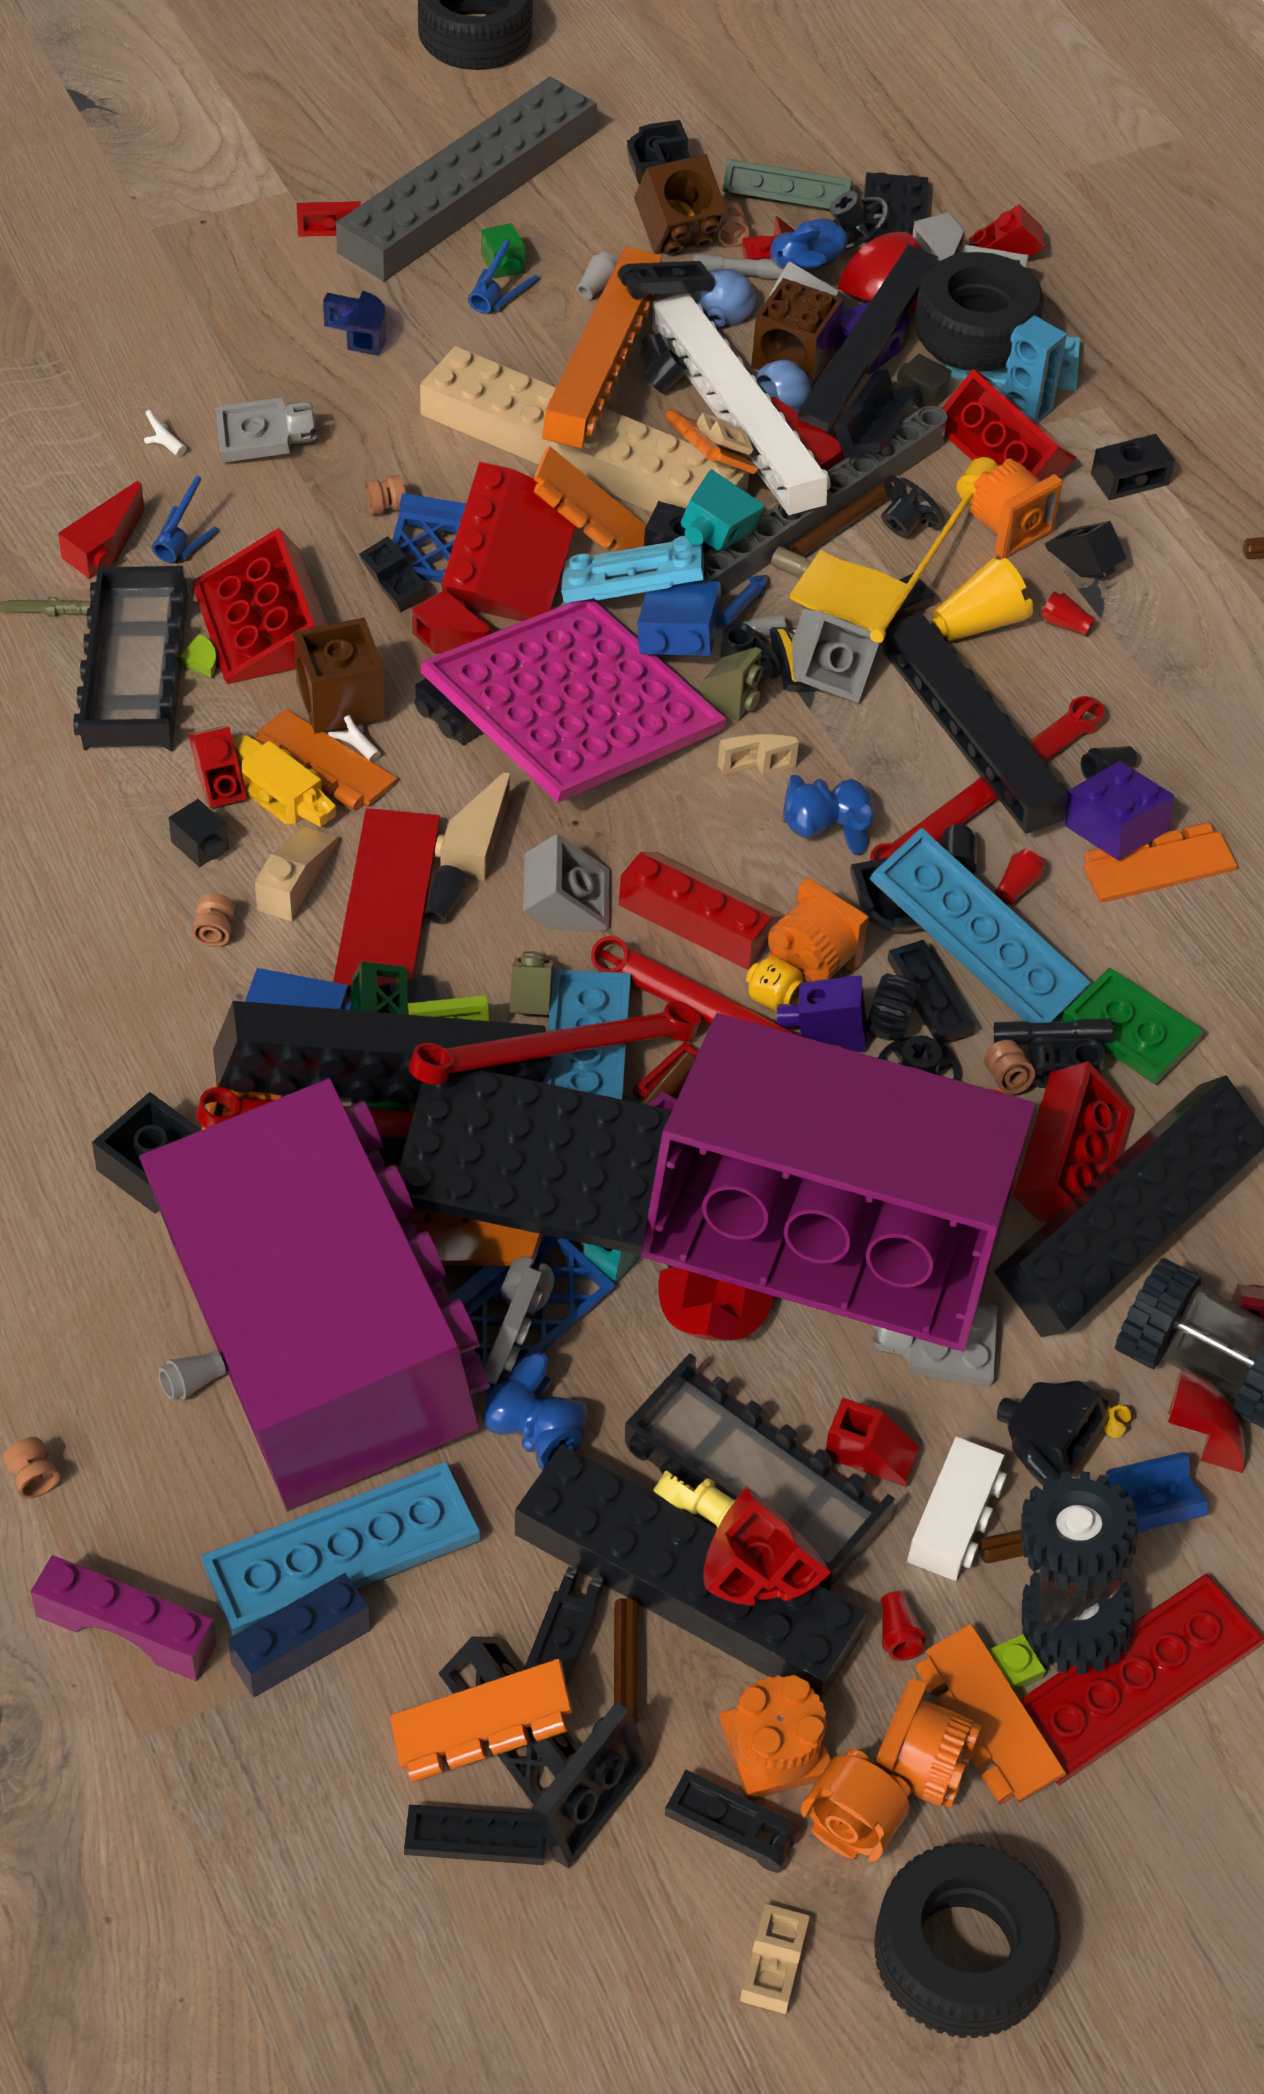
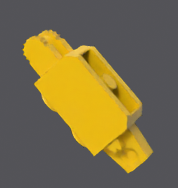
[233,734,336,827]

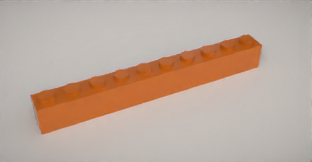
[542,247,662,449]

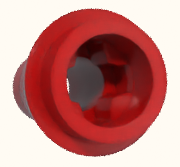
[1040,591,1095,636]
[995,849,1045,905]
[880,1591,926,1661]

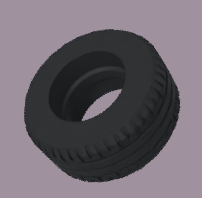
[914,252,1044,372]
[874,1842,1061,2038]

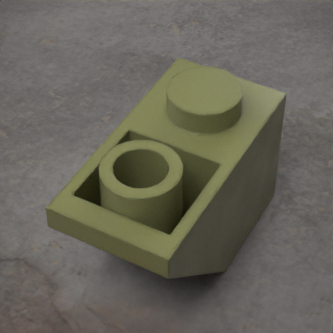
[702,647,763,722]
[510,951,554,1015]

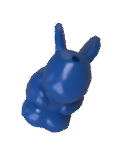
[770,218,848,270]
[782,775,874,855]
[482,1352,588,1470]

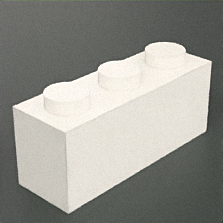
[907,1437,1007,1581]

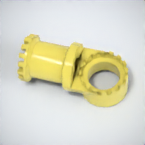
[653,1471,736,1529]

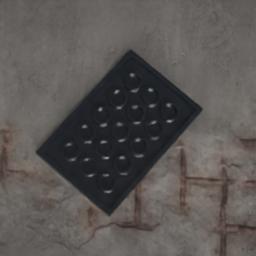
[398,1063,670,1255]

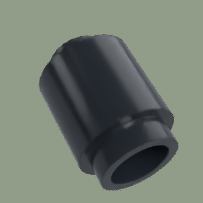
[939,824,977,875]

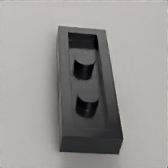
[887,940,974,1045]

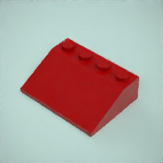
[441,461,576,621]
[191,527,328,684]

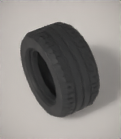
[418,0,533,70]

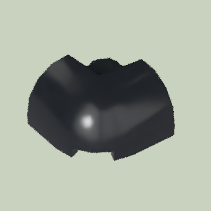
[627,120,691,185]
[850,858,922,932]

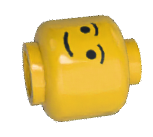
[746,956,804,1013]

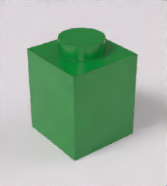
[481,223,525,279]

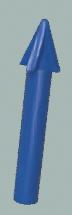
[718,575,768,627]

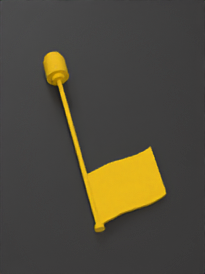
[790,457,998,643]

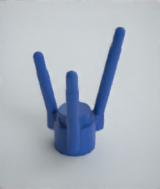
[468,239,539,314]
[152,476,218,563]

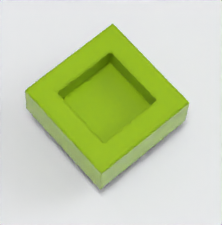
[988,1634,1045,1692]

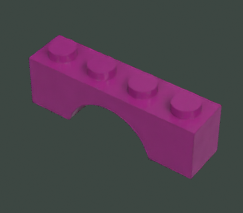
[30,1555,217,1681]

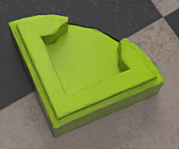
[180,634,216,678]

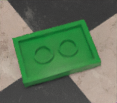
[1062,967,1204,1085]

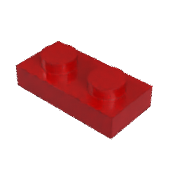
[296,201,361,237]

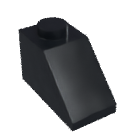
[1044,520,1126,579]

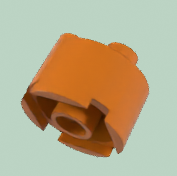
[801,1749,911,1862]

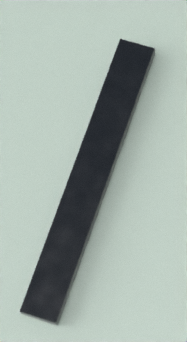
[797,244,938,432]

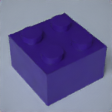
[1065,761,1174,860]

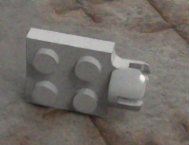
[215,397,318,463]
[484,1256,554,1385]
[873,1303,998,1387]

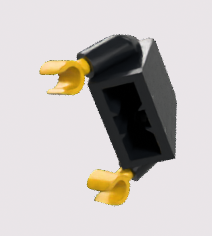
[997,1380,1131,1486]

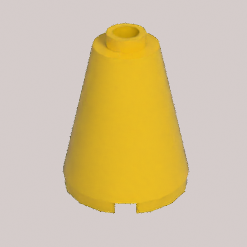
[931,555,1033,642]

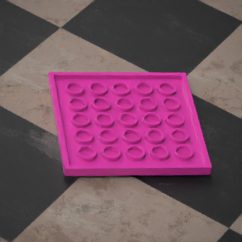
[421,599,726,803]

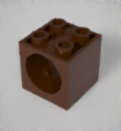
[634,154,728,255]
[751,278,844,386]
[293,617,385,734]

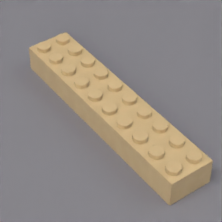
[420,346,749,513]

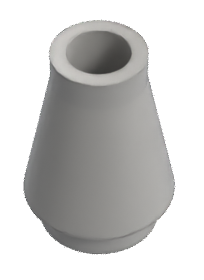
[576,252,618,300]
[158,1351,225,1400]

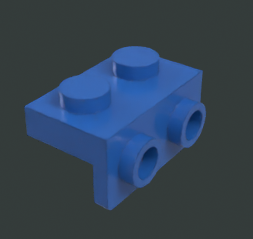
[1106,1452,1208,1532]

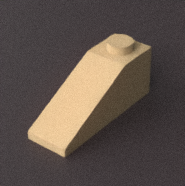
[435,772,510,881]
[255,826,339,922]

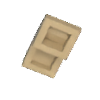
[696,412,753,455]
[718,734,799,776]
[740,1903,810,2014]

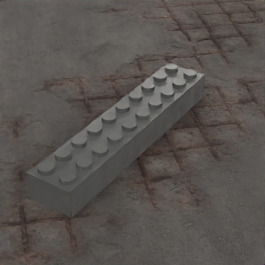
[336,77,597,282]

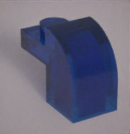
[323,291,386,356]

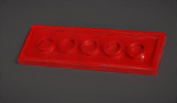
[333,808,440,993]
[1019,1573,1264,1786]

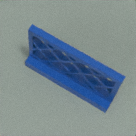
[392,493,466,583]
[449,1235,615,1387]

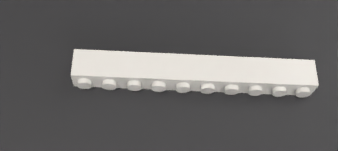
[652,293,830,515]

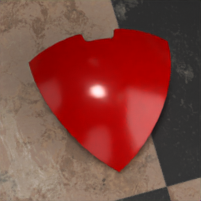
[837,232,921,311]
[658,1267,774,1341]
[1168,1367,1245,1473]
[703,1486,831,1605]

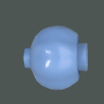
[694,269,756,327]
[756,360,814,413]

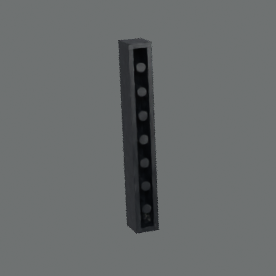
[883,613,1069,834]

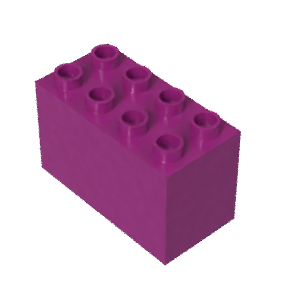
[641,1013,1036,1352]
[139,1078,489,1512]

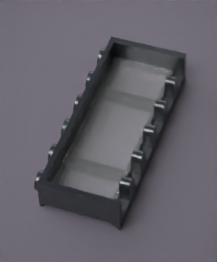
[73,566,188,751]
[625,1353,895,1591]

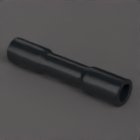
[994,1018,1113,1045]

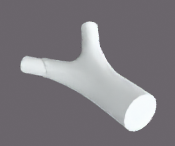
[144,410,187,457]
[328,715,381,762]

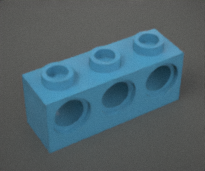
[1002,315,1067,423]

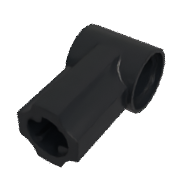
[640,333,688,394]

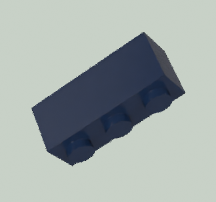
[228,1573,370,1698]

